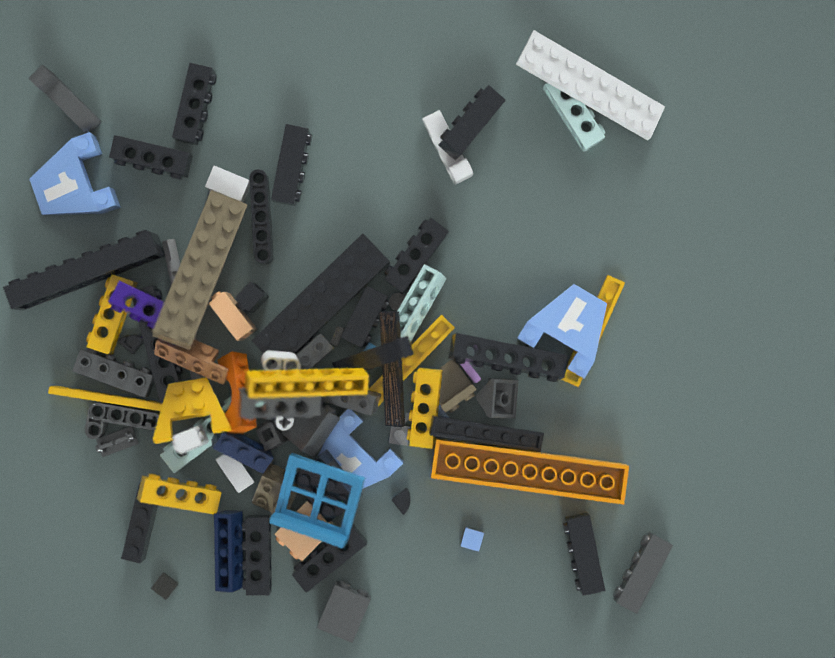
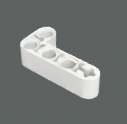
[422,110,473,185]
[261,351,301,431]

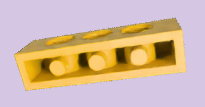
[86,274,138,355]
[407,367,443,449]
[137,474,222,514]

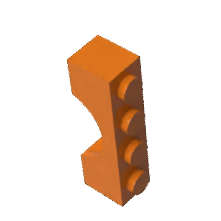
[217,351,257,434]

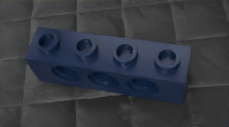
[214,510,244,593]

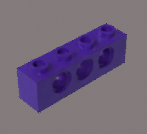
[108,281,165,329]

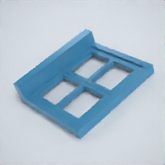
[269,453,365,548]

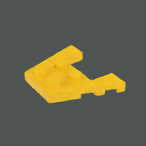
[153,377,231,444]

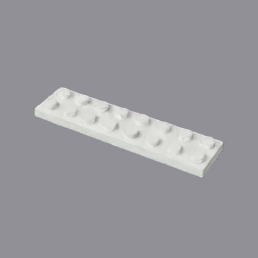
[516,30,665,140]

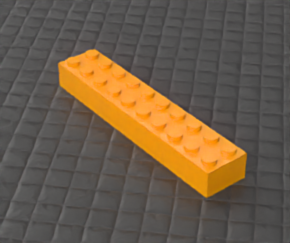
[431,438,629,505]

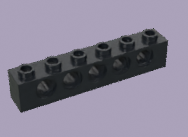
[132,285,183,403]
[448,333,568,382]

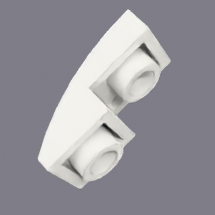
[216,454,254,493]

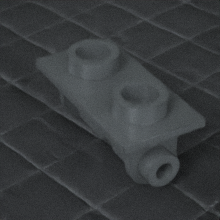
[95,426,139,457]

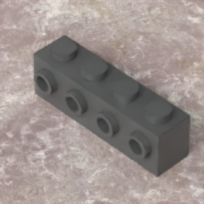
[72,348,154,398]

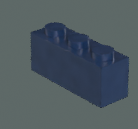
[211,431,273,474]

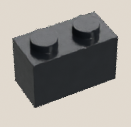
[234,281,269,313]

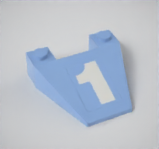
[30,132,121,215]
[517,284,607,379]
[318,409,404,488]

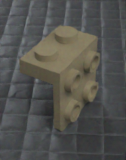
[425,360,476,413]
[252,463,298,513]

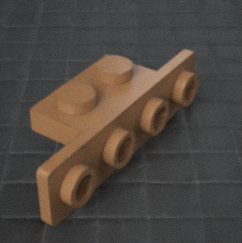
[154,339,228,385]

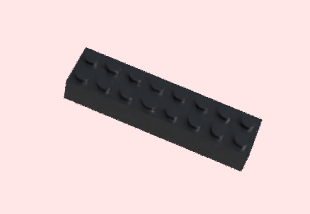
[3,230,165,310]
[251,234,390,364]

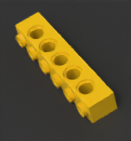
[245,368,369,398]

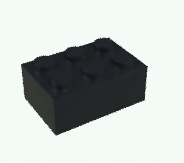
[294,449,363,523]

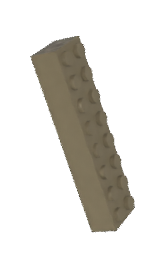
[152,190,248,350]

